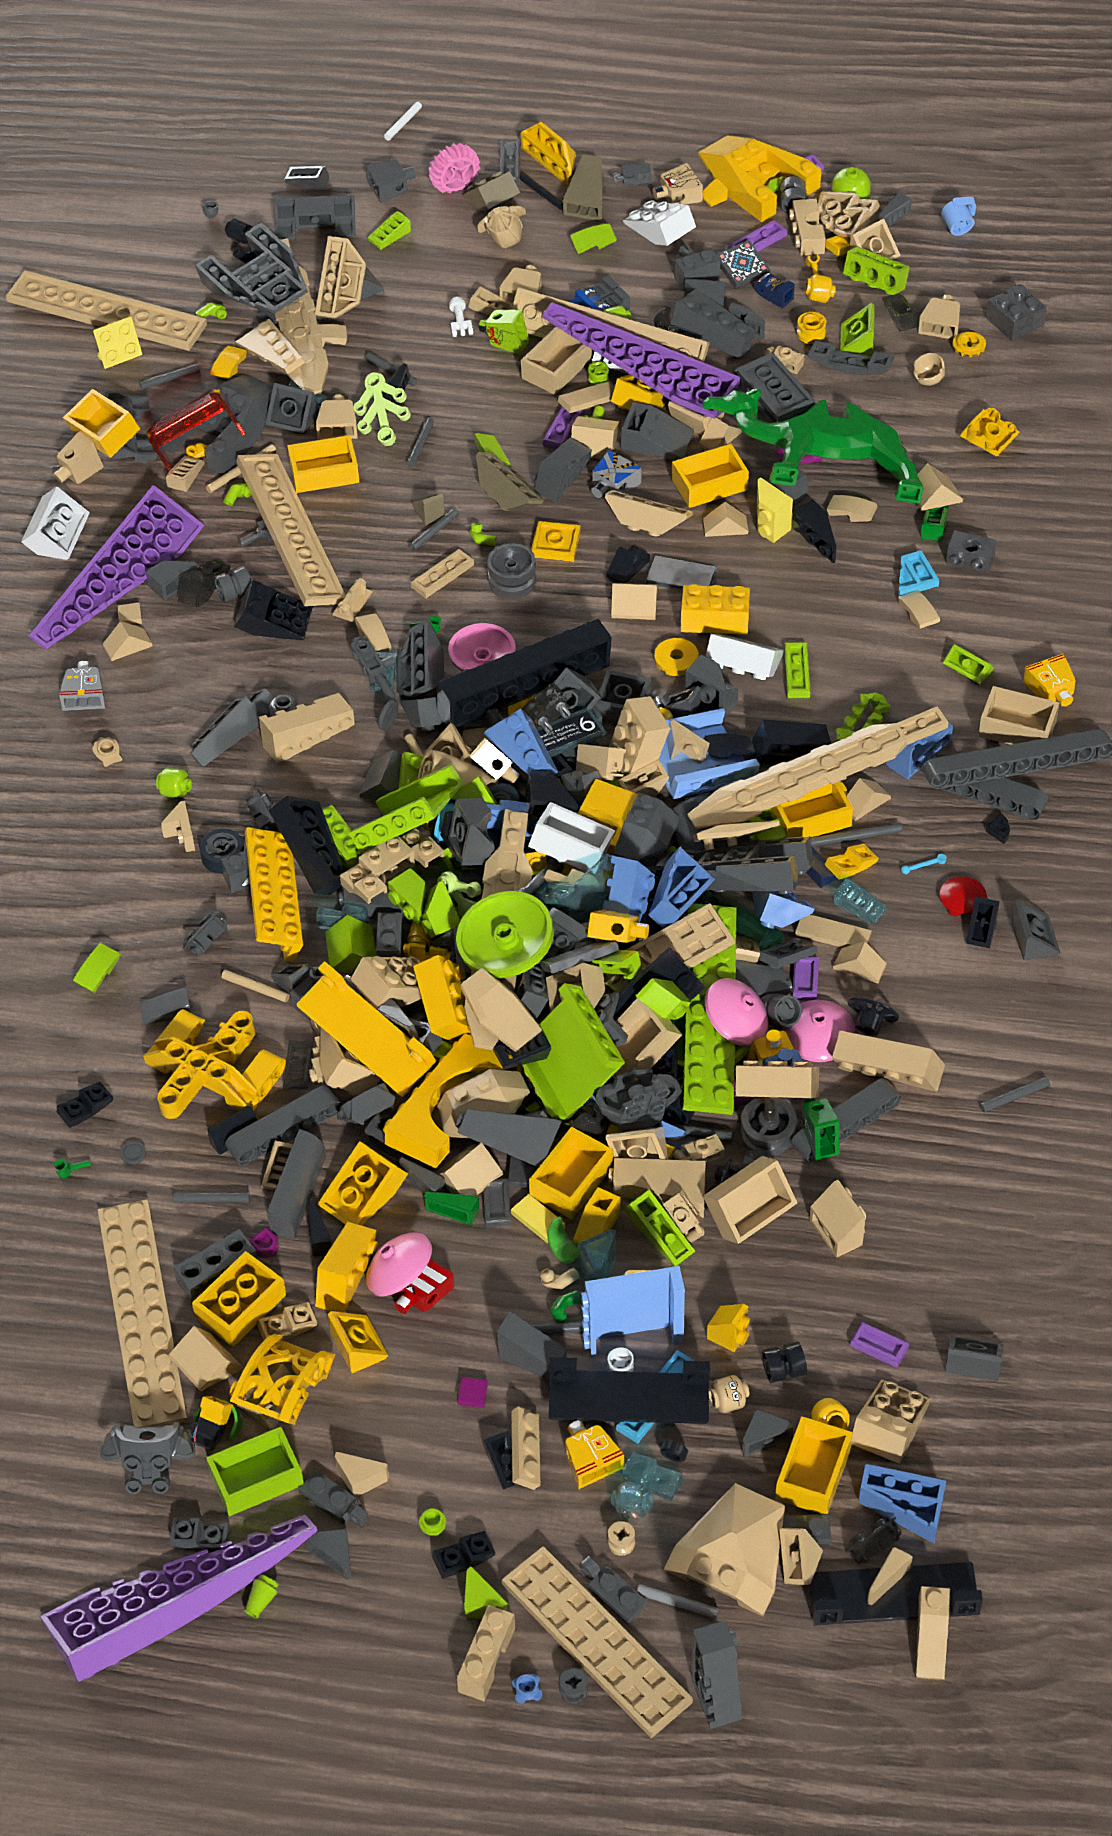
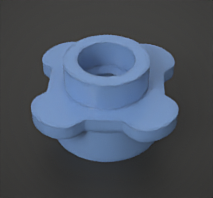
[512,1674,543,1704]

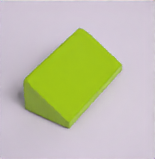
[474,433,510,466]
[942,644,994,684]

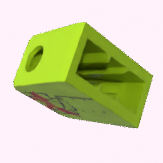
[479,310,530,354]

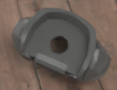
[540,908,596,972]
[596,1068,682,1130]
[100,1422,196,1494]

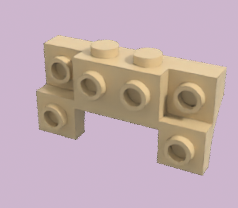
[340,828,444,904]

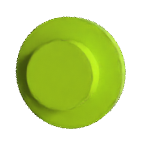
[419,1508,446,1536]

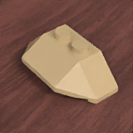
[315,236,366,319]
[605,490,693,536]
[431,1069,530,1138]

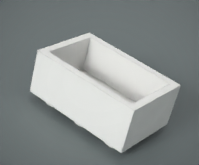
[528,802,615,875]

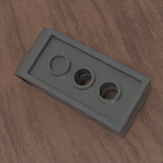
[733,352,815,423]

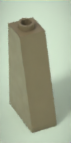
[563,154,603,221]

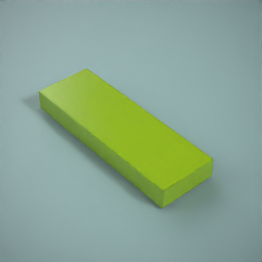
[784,642,810,698]

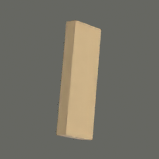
[558,381,615,413]
[411,549,474,599]
[795,915,872,948]

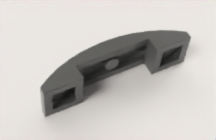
[808,341,894,375]

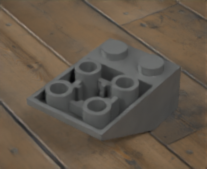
[621,402,694,460]

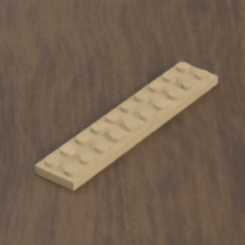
[6,270,207,351]
[512,287,710,363]
[236,454,346,606]
[98,1199,188,1427]

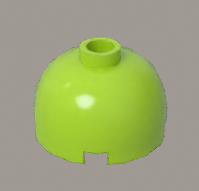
[831,167,871,199]

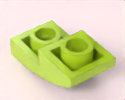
[570,223,617,254]
[73,943,121,994]

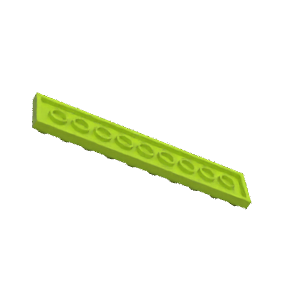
[682,903,736,1115]

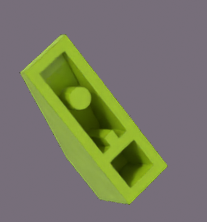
[623,1189,695,1267]

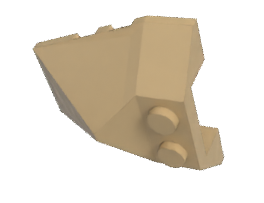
[664,1483,785,1616]

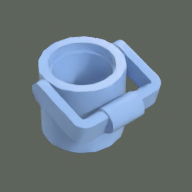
[941,197,976,236]

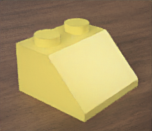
[757,478,793,543]

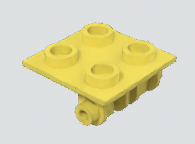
[93,316,143,369]

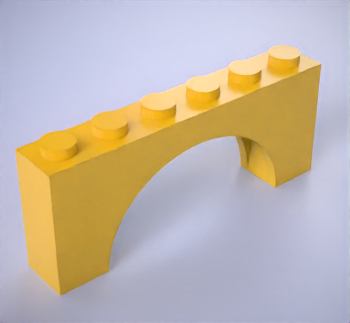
[383,1033,516,1168]

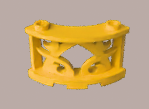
[230,1333,336,1425]

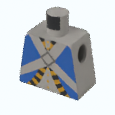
[591,450,641,498]

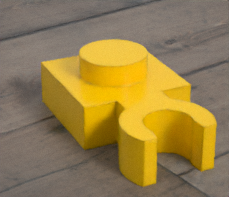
[825,235,850,256]

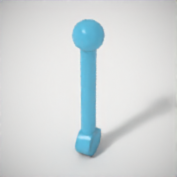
[901,854,947,874]

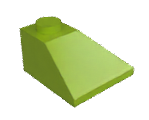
[421,881,460,939]

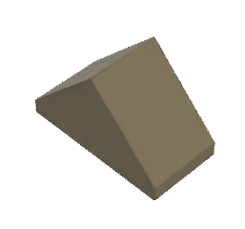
[412,493,445,526]

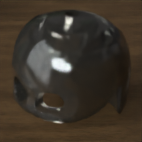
[563,1099,608,1139]

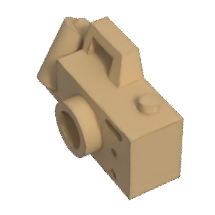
[763,346,805,374]
[672,1134,725,1164]
[663,1190,705,1242]

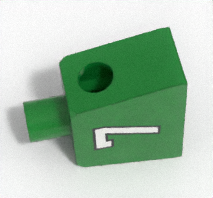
[802,1098,840,1160]

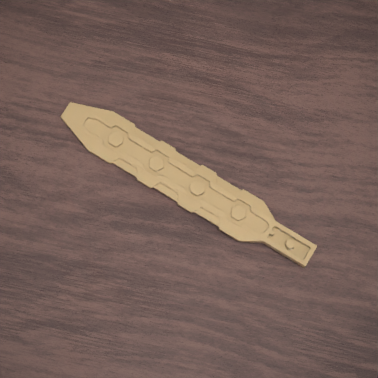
[275,238,329,394]
[688,706,948,829]
[464,809,532,1050]

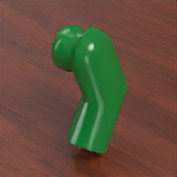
[550,1290,581,1322]

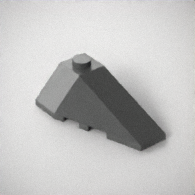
[401,696,445,731]

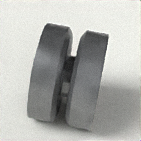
[487,543,537,600]

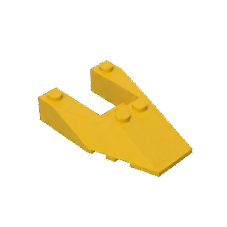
[698,135,821,222]

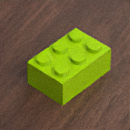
[206,1427,304,1516]

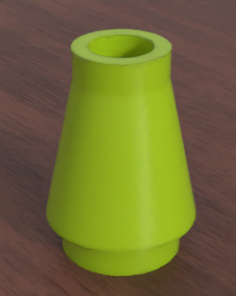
[243,1575,279,1619]

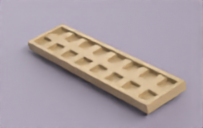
[544,903,735,1014]
[502,1546,693,1738]

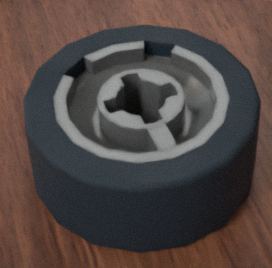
[199,829,245,874]

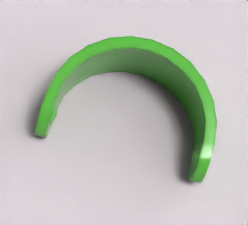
[547,1216,587,1263]
[193,1398,243,1440]

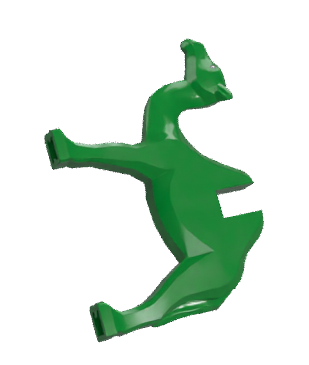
[702,389,924,504]

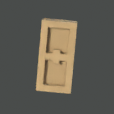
[576,744,626,780]

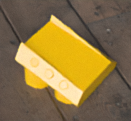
[960,408,1020,457]

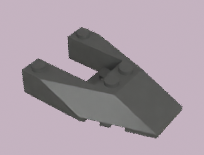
[195,223,308,314]
[153,375,273,475]
[656,836,814,894]

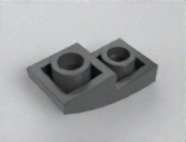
[169,1518,231,1552]

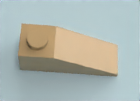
[916,1586,950,1680]

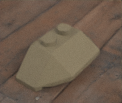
[476,452,544,511]

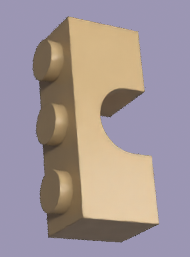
[789,199,825,256]
[457,1605,515,1701]

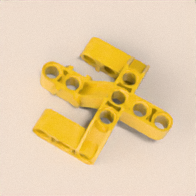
[143,1009,286,1119]

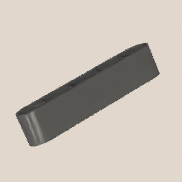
[941,778,1048,820]
[791,1078,902,1162]
[225,1085,342,1166]

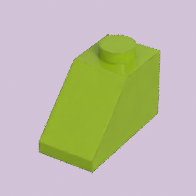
[636,978,691,1020]

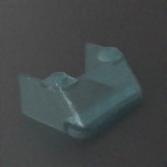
[531,854,615,914]

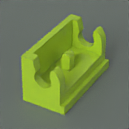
[585,950,642,979]

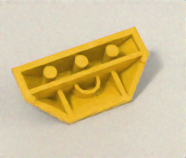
[521,122,576,187]

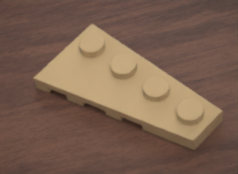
[236,319,305,374]

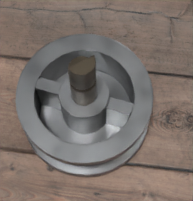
[741,1097,797,1156]

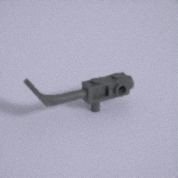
[351,637,399,731]

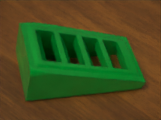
[921,505,949,541]
[424,1192,480,1225]

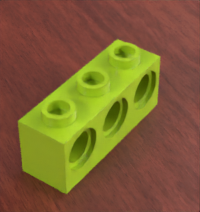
[843,246,910,295]
[322,805,367,872]

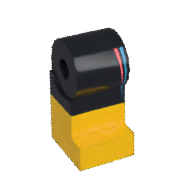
[191,1396,233,1451]

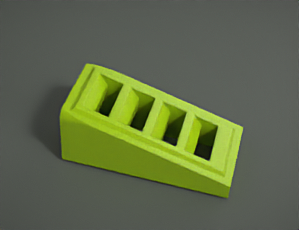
[367,211,411,250]

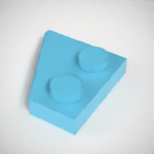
[898,550,939,596]

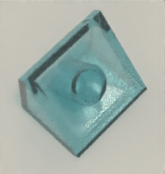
[578,1229,616,1281]

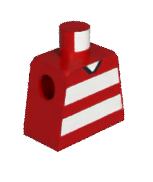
[394,1260,454,1314]

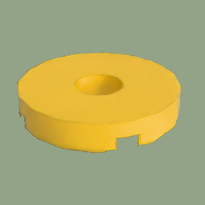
[654,638,699,676]

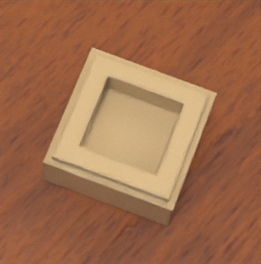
[117,603,142,625]

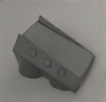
[337,1083,395,1125]

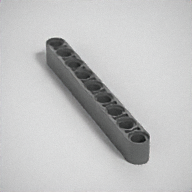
[921,729,1112,789]

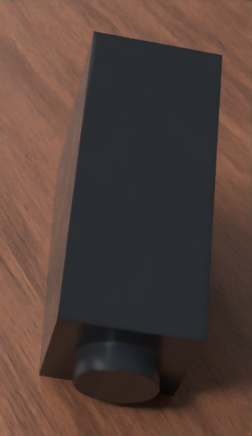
[526,770,578,821]

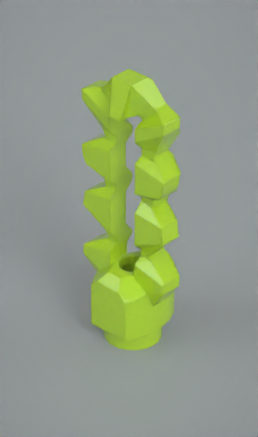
[835,692,891,742]

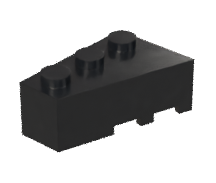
[750,719,831,770]

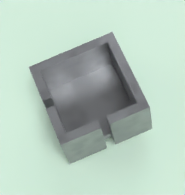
[986,284,1046,341]

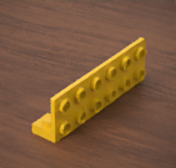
[245,827,303,962]
[296,961,436,1097]

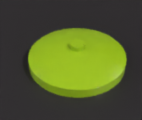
[456,891,554,978]

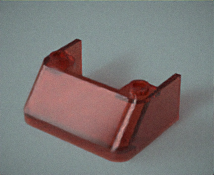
[146,389,246,471]

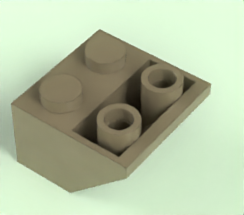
[463,171,520,213]

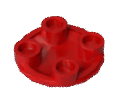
[939,876,987,916]

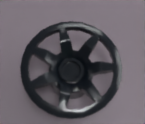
[848,998,899,1035]

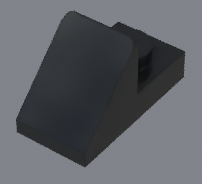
[606,545,650,583]

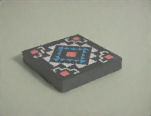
[716,240,770,289]

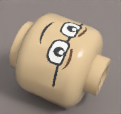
[709,1375,749,1413]

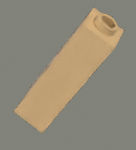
[608,1158,706,1218]

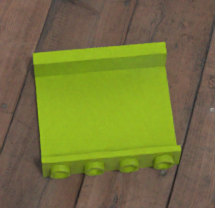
[348,764,464,853]
[517,983,625,1120]

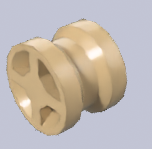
[608,1521,635,1556]

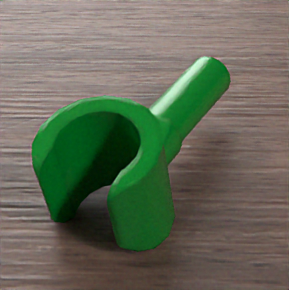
[410,616,441,633]
[54,1159,91,1179]

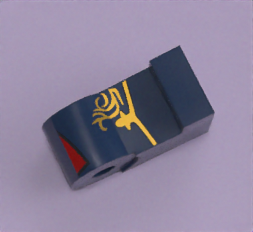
[754,273,795,309]

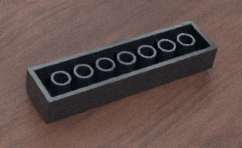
[437,618,612,728]

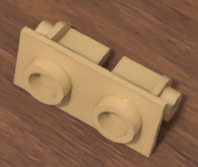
[333,578,373,622]

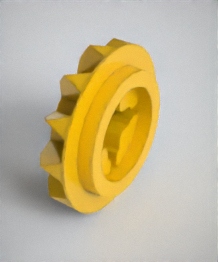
[953,331,986,358]

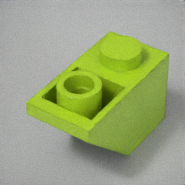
[388,868,426,926]

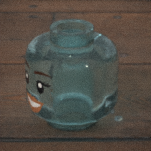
[611,1482,654,1519]

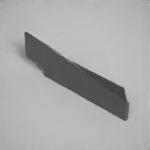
[190,688,274,766]

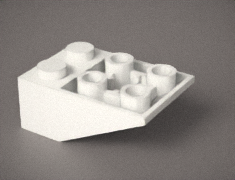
[623,201,696,246]

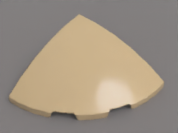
[818,192,881,238]

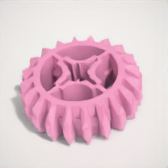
[428,143,481,193]

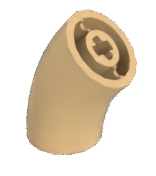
[418,749,498,802]

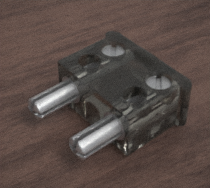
[522,683,570,733]

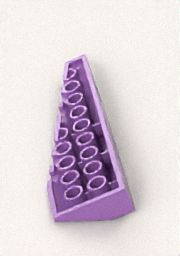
[542,302,740,419]
[28,485,205,650]
[40,1515,317,1682]

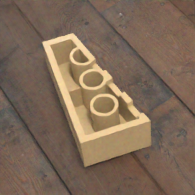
[259,693,355,764]
[832,1031,945,1092]

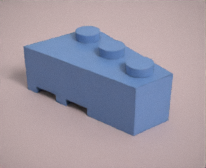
[483,709,558,775]
[886,723,953,780]
[602,855,655,943]
[859,1464,946,1544]

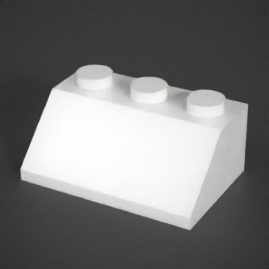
[21,486,90,560]
[705,634,784,680]

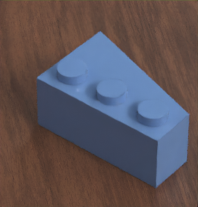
[649,847,715,929]

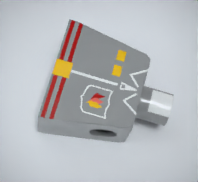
[59,661,105,711]

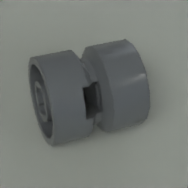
[780,176,807,214]
[214,566,252,603]
[761,993,802,1027]

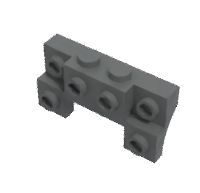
[275,195,356,240]
[105,390,157,463]

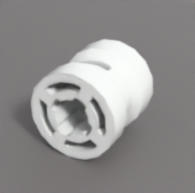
[608,1347,634,1372]

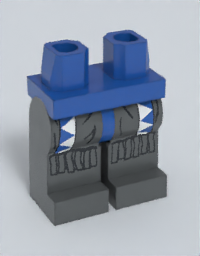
[568,275,630,312]

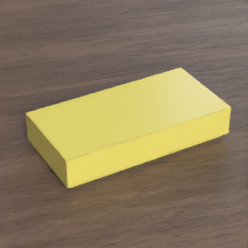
[511,1194,565,1244]

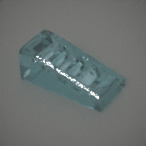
[834,878,887,925]

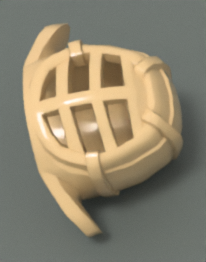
[477,206,526,249]

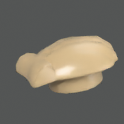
[92,737,123,767]

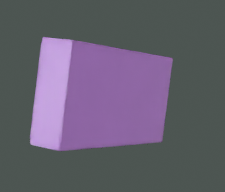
[793,957,819,1001]
[850,1322,909,1368]

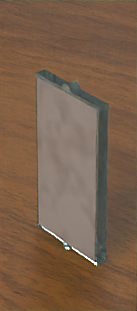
[645,555,717,590]

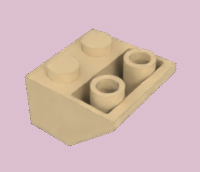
[810,1180,866,1258]

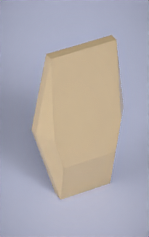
[693,821,780,851]
[460,968,542,1052]

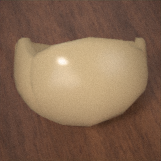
[914,353,945,386]

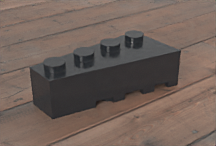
[269,795,345,896]

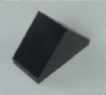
[966,896,1000,948]

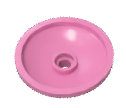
[448,623,516,672]
[705,978,768,1046]
[782,1000,855,1062]
[366,1233,432,1296]

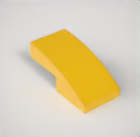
[210,346,247,379]
[824,844,879,880]

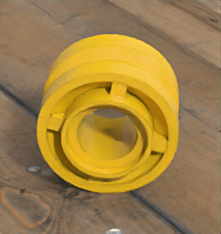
[797,312,826,344]

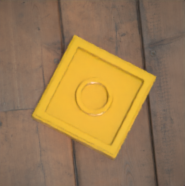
[531,521,581,562]

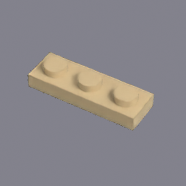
[512,1407,540,1490]

